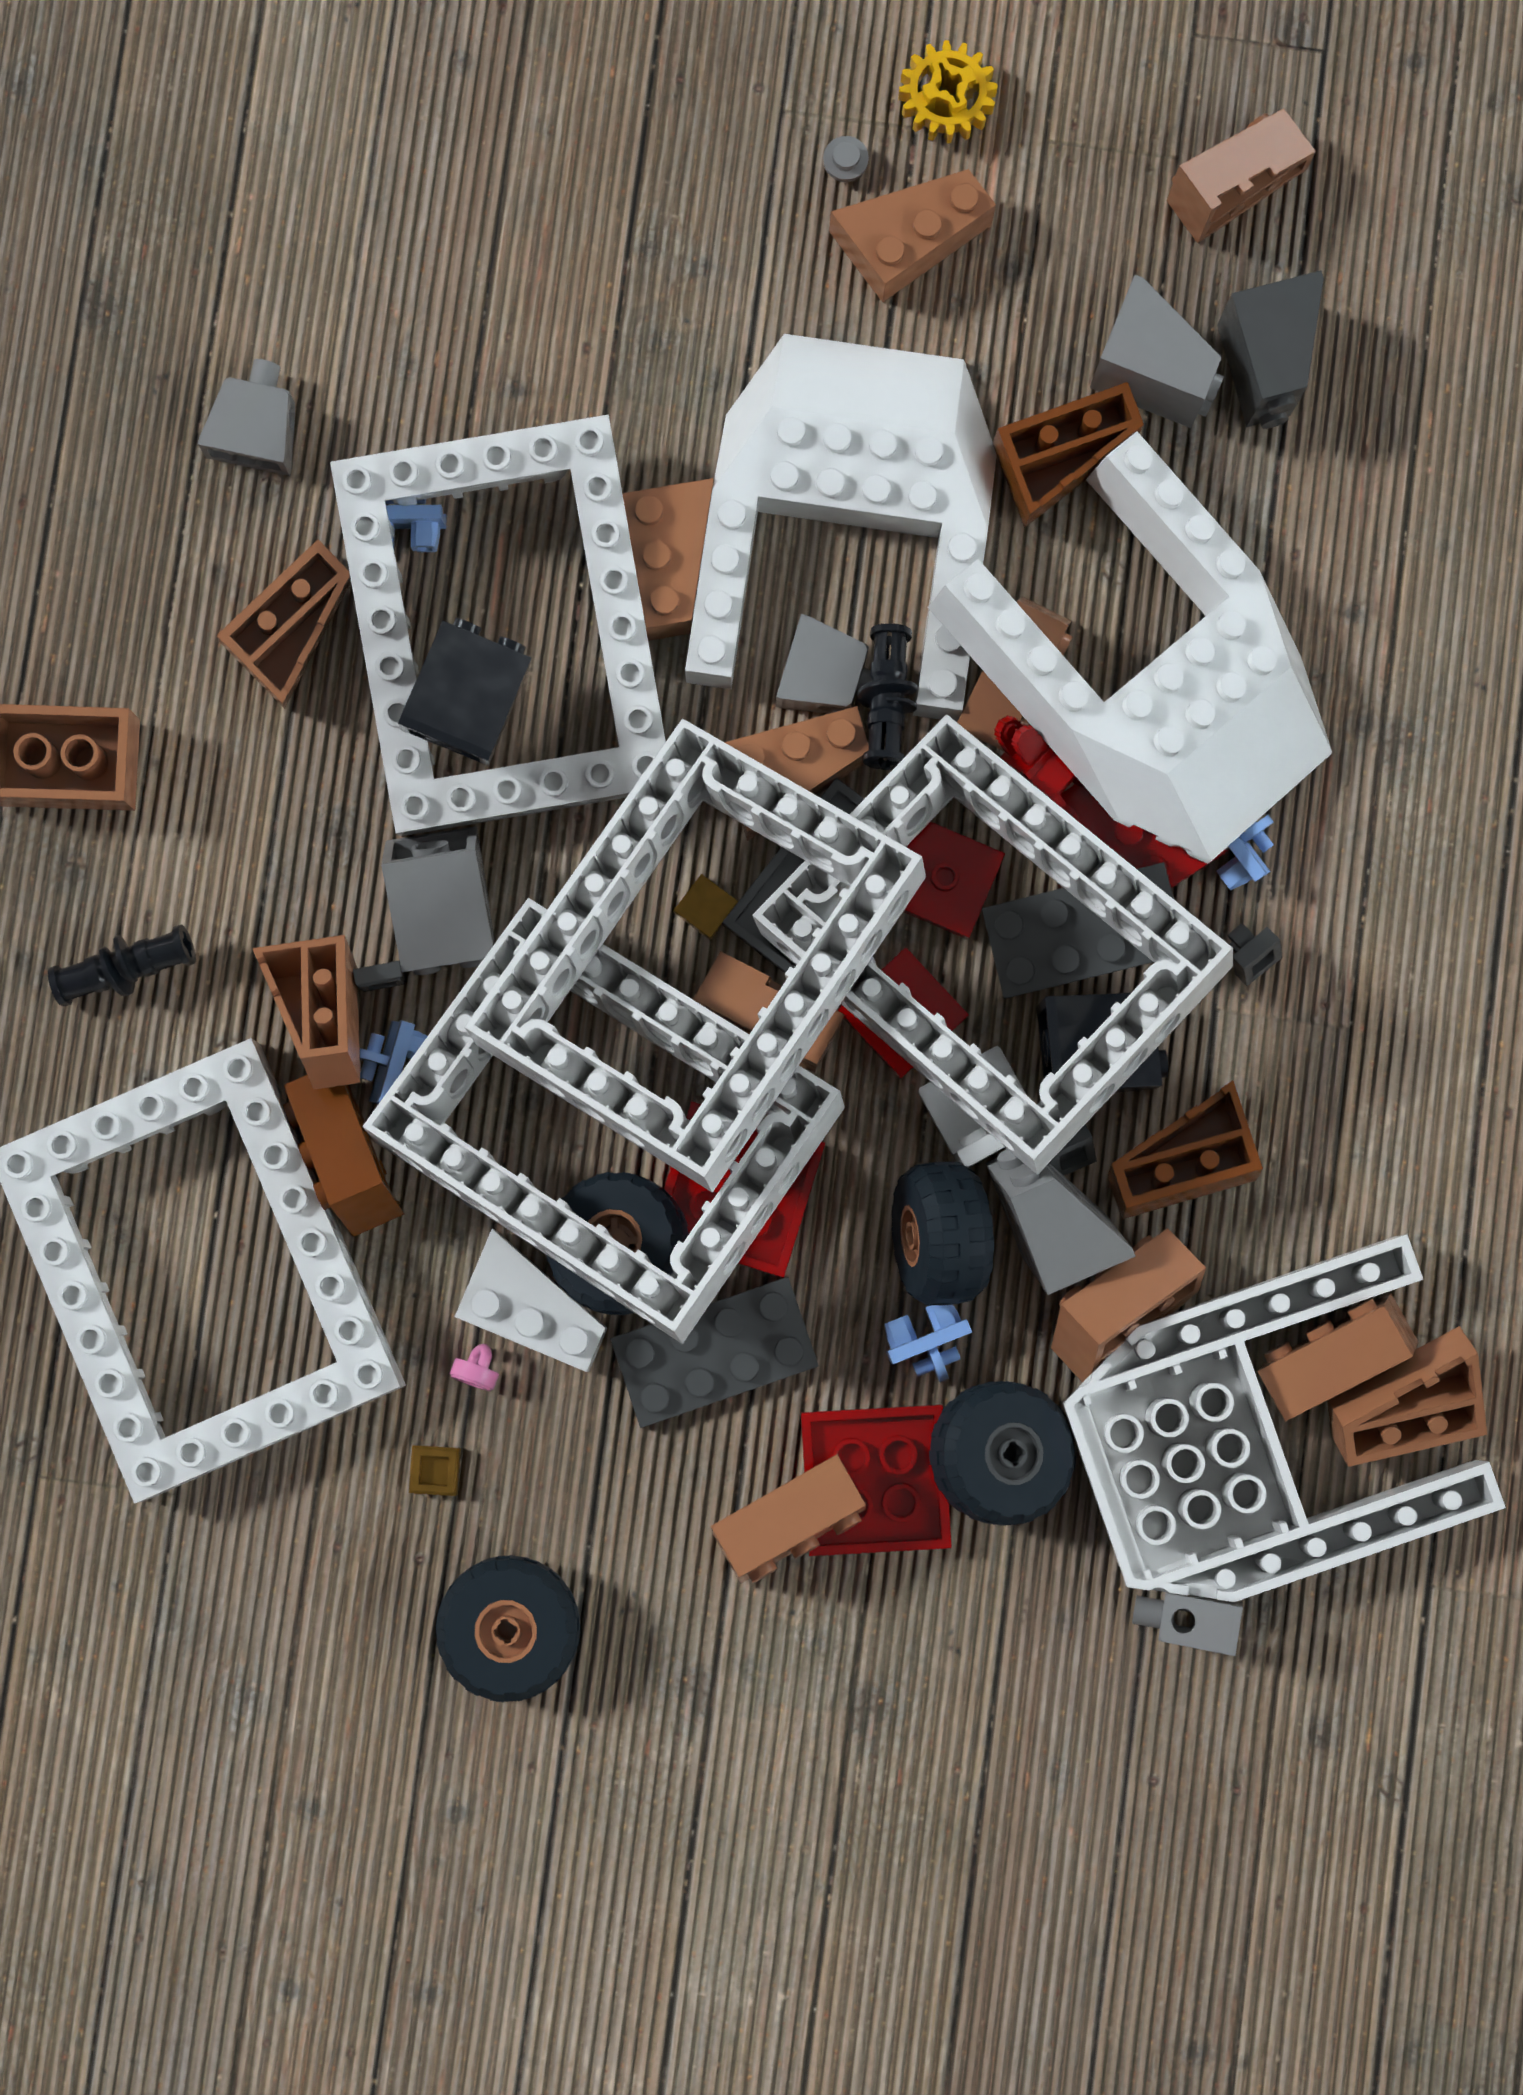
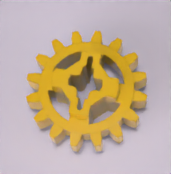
[898,40,998,144]

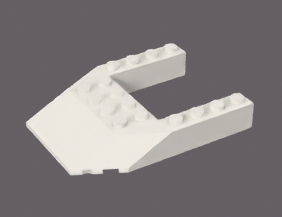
[685,334,997,722]
[928,431,1332,864]
[1063,1234,1506,1602]

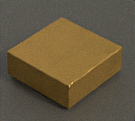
[673,874,738,940]
[409,1445,461,1496]

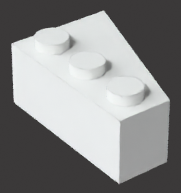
[455,1229,607,1372]

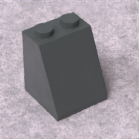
[1217,270,1324,429]

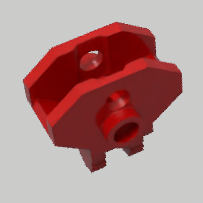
[994,715,1084,809]

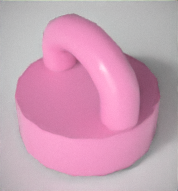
[449,1344,499,1391]

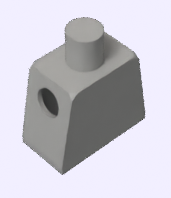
[198,359,295,476]
[776,614,872,714]
[1132,1592,1243,1656]

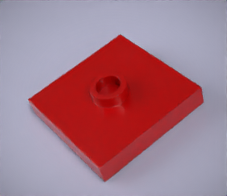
[903,821,1005,940]
[837,947,969,1079]

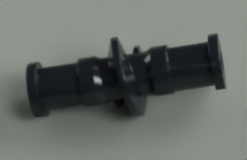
[858,624,918,770]
[48,924,196,1007]

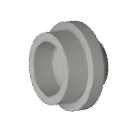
[823,136,869,182]

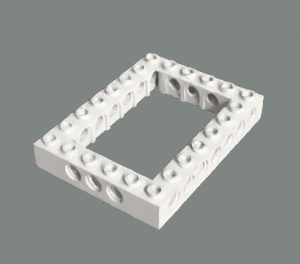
[330,414,666,836]
[752,714,1233,1175]
[464,718,926,1193]
[362,898,845,1344]
[0,1038,406,1504]

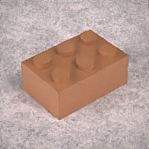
[0,704,140,811]

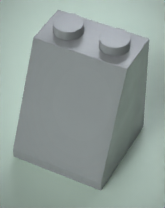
[1090,275,1224,428]
[381,826,495,975]
[986,1149,1135,1295]

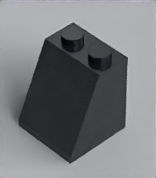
[398,618,532,766]
[1036,993,1169,1093]

